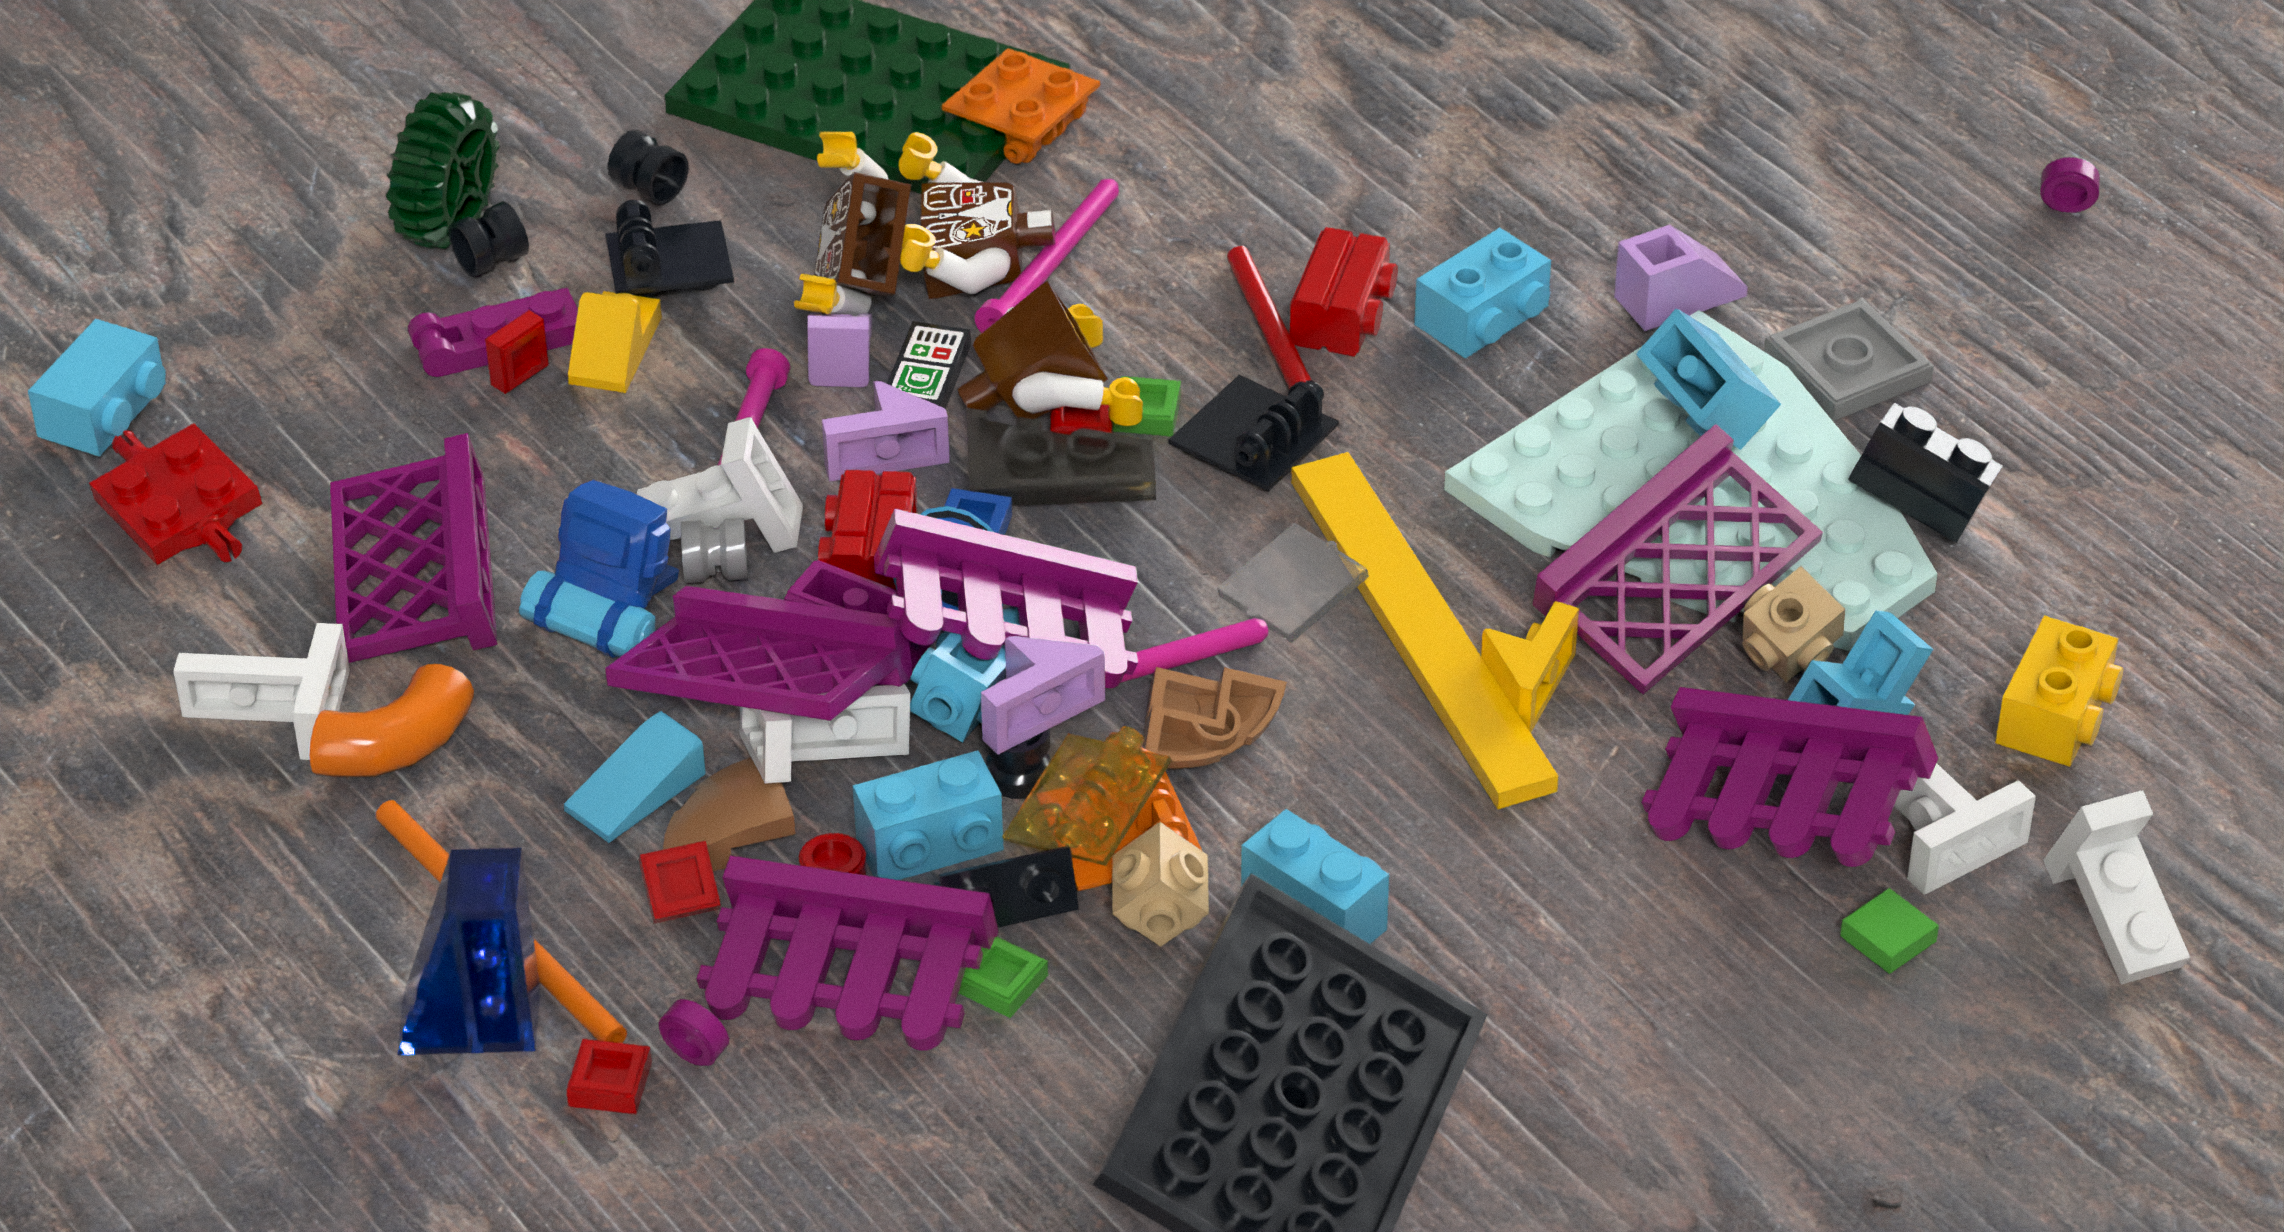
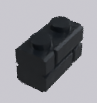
[1848,403,2003,543]

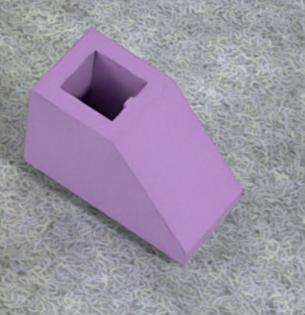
[1614,225,1748,331]

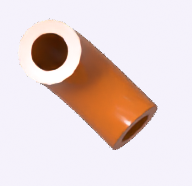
[309,664,474,777]

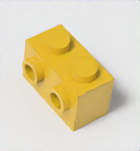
[1995,615,2124,767]

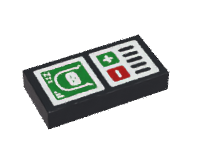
[887,321,971,410]

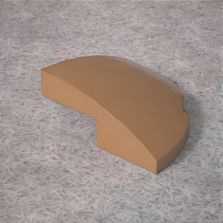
[1142,667,1287,769]
[663,758,796,871]

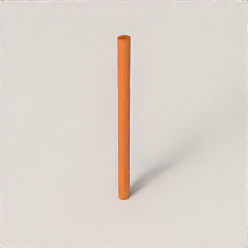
[376,800,627,1043]

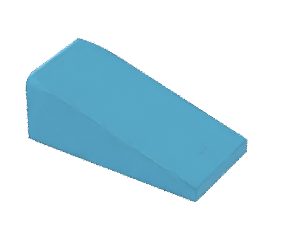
[564,711,706,843]

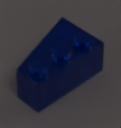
[397,848,540,1055]

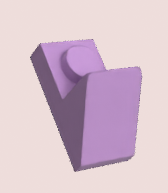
[808,312,872,387]
[822,381,950,482]
[981,636,1105,755]

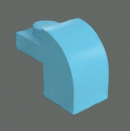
[1788,610,1933,715]

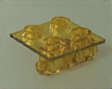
[1002,726,1172,866]

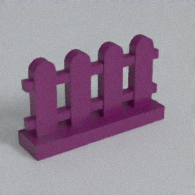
[874,508,1138,688]
[1641,687,1938,867]
[696,855,999,1051]

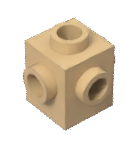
[1742,566,1845,683]
[1112,822,1209,947]

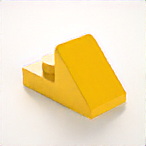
[568,291,662,393]
[1481,601,1579,733]

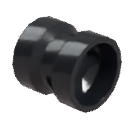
[607,129,689,205]
[448,201,529,277]
[985,729,1051,799]

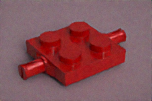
[89,423,263,565]

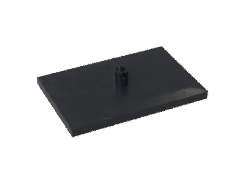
[1093,873,1488,1232]

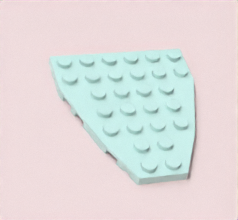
[1444,310,1937,651]

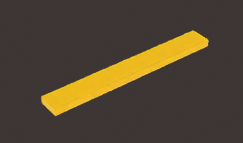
[1291,452,1558,810]

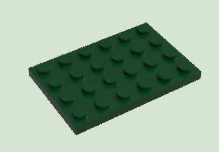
[664,0,1070,194]

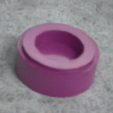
[2040,157,2100,213]
[659,999,730,1066]

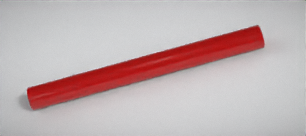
[1227,246,1311,389]

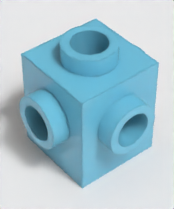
[910,632,1006,743]

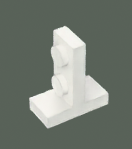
[637,417,803,553]
[173,623,350,760]
[740,684,910,783]
[1894,763,2036,895]
[2043,790,2190,984]

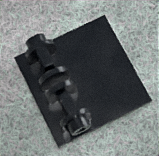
[605,199,734,297]
[1168,375,1339,491]

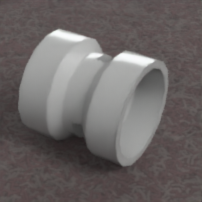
[681,518,748,583]

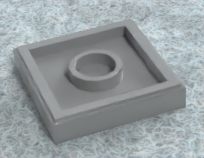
[1764,299,1934,421]

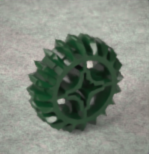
[386,92,500,249]

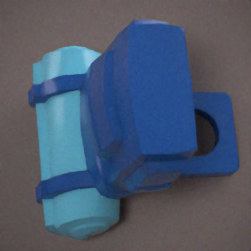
[519,480,679,658]

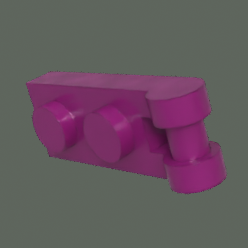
[407,287,578,377]

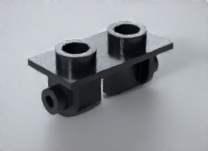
[934,846,1079,928]

